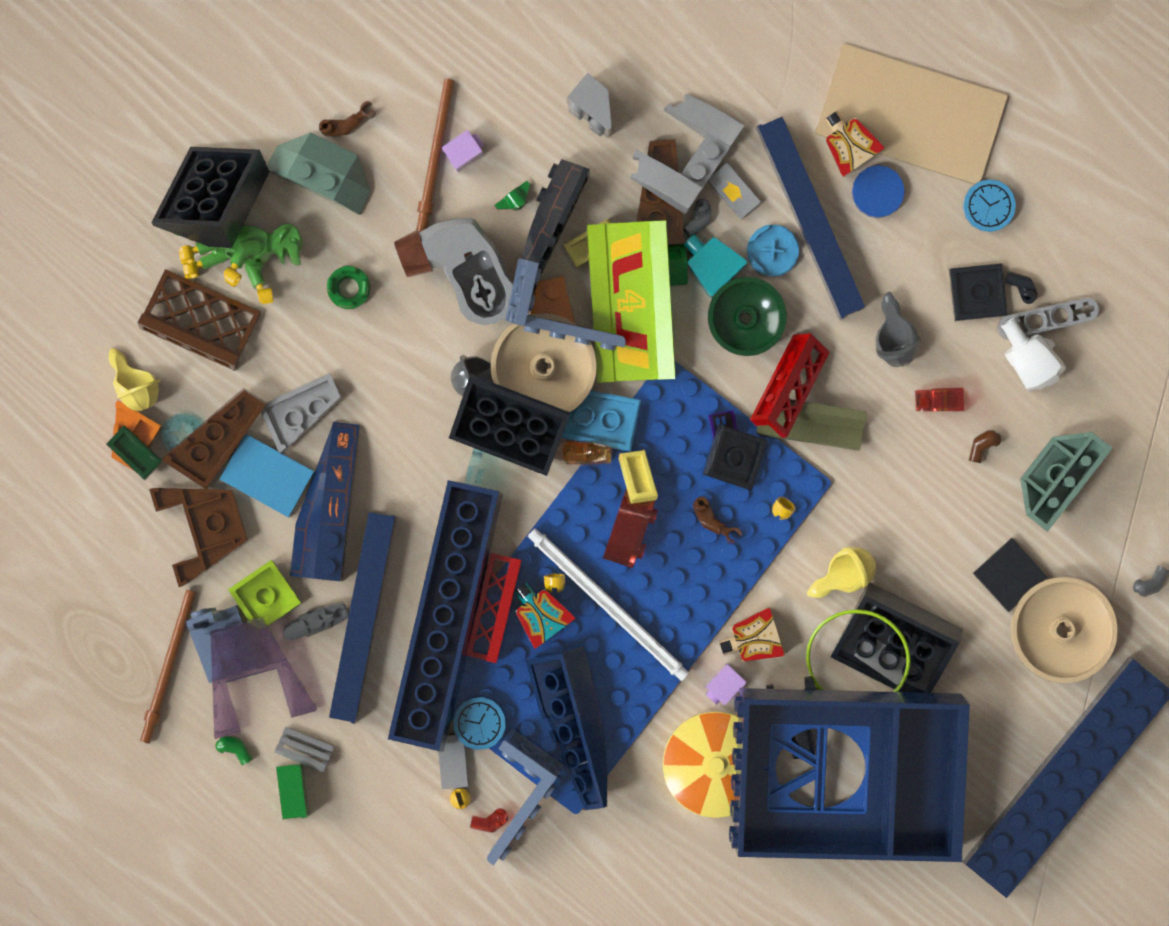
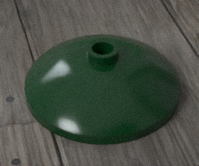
[708,277,787,356]

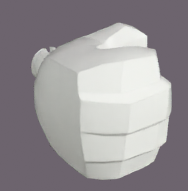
[1001,317,1066,392]

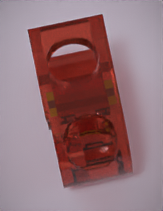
[915,387,964,412]

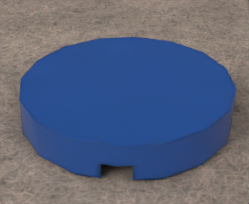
[851,165,905,218]

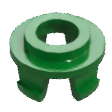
[327,265,370,309]

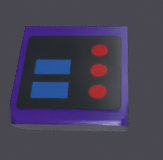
[708,410,738,439]

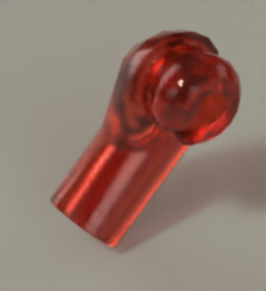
[470,808,508,833]

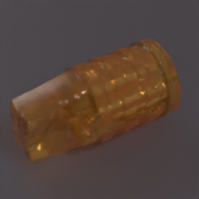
[563,441,612,465]

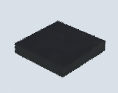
[949,263,1008,322]
[703,424,767,491]
[972,538,1047,612]

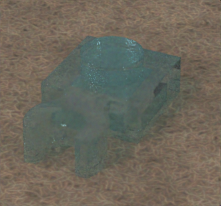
[464,448,485,486]

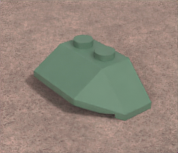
[267,132,371,215]
[1020,432,1112,532]

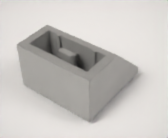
[567,73,612,137]

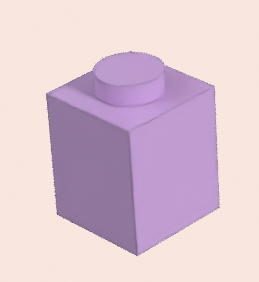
[441,130,484,172]
[705,663,747,705]

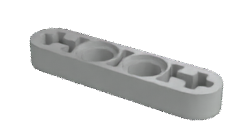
[997,298,1099,340]

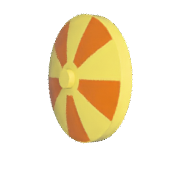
[663,711,738,818]

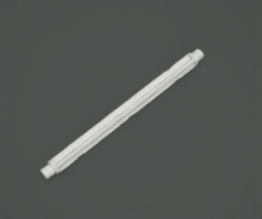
[527,528,689,681]

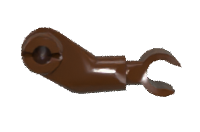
[319,101,376,136]
[693,496,742,544]

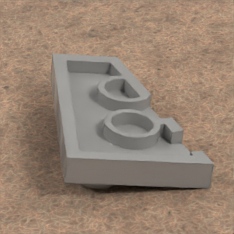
[261,373,342,455]

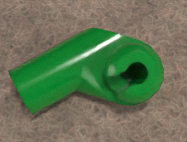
[215,736,253,766]

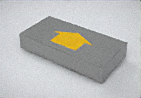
[708,163,761,220]

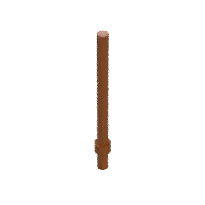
[416,79,454,232]
[140,589,196,744]

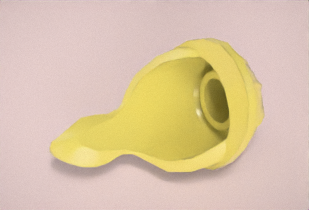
[108,348,161,411]
[807,547,876,598]

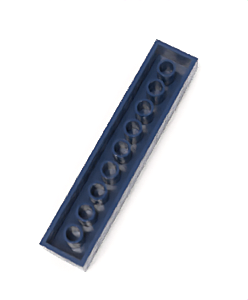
[388,480,503,752]
[962,658,1169,898]

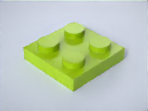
[228,560,302,633]

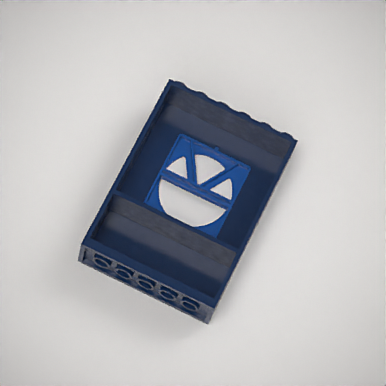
[729,688,970,862]

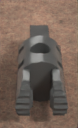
[283,601,349,640]

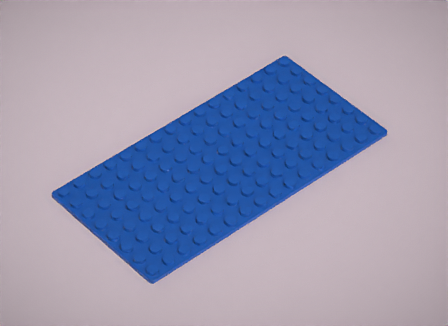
[451,361,831,814]

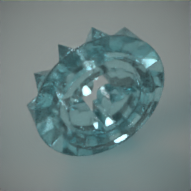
[161,414,201,451]

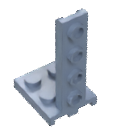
[505,258,625,351]
[186,605,259,683]
[487,728,564,866]

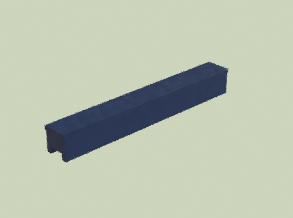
[756,117,865,321]
[329,512,396,724]

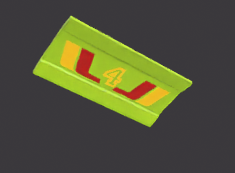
[587,220,676,383]

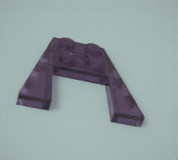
[211,617,317,739]

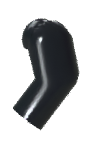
[1005,271,1038,304]

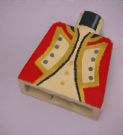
[824,110,884,177]
[719,607,785,662]

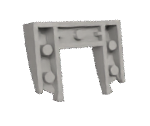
[631,94,744,215]

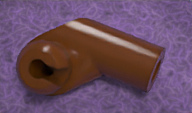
[968,430,1002,464]

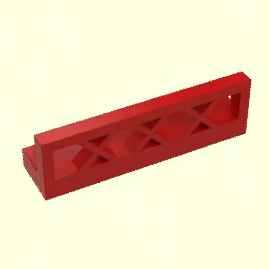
[750,333,830,438]
[466,553,522,663]

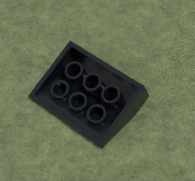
[151,147,270,248]
[449,374,571,476]
[830,583,963,693]

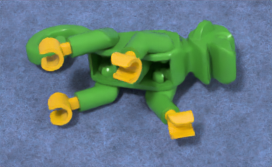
[174,224,303,304]

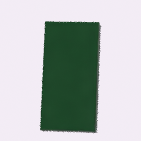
[106,425,163,481]

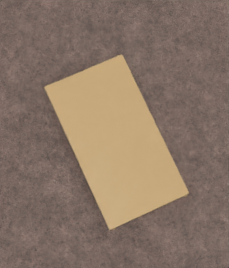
[815,44,1008,184]

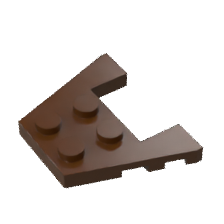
[149,488,248,587]

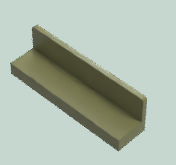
[756,399,867,451]

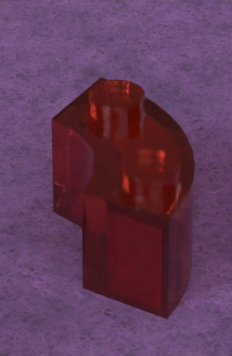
[603,487,658,568]

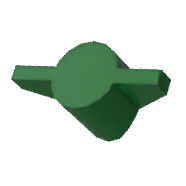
[494,181,530,211]

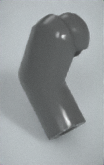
[683,199,711,237]
[1133,566,1169,597]

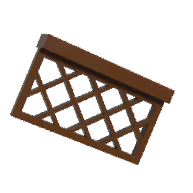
[137,269,261,371]

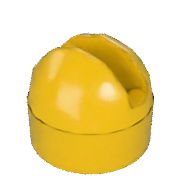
[772,497,796,520]
[544,574,565,593]
[450,788,471,809]

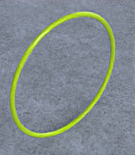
[806,610,910,692]

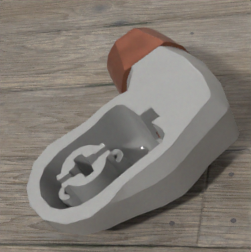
[394,218,513,325]

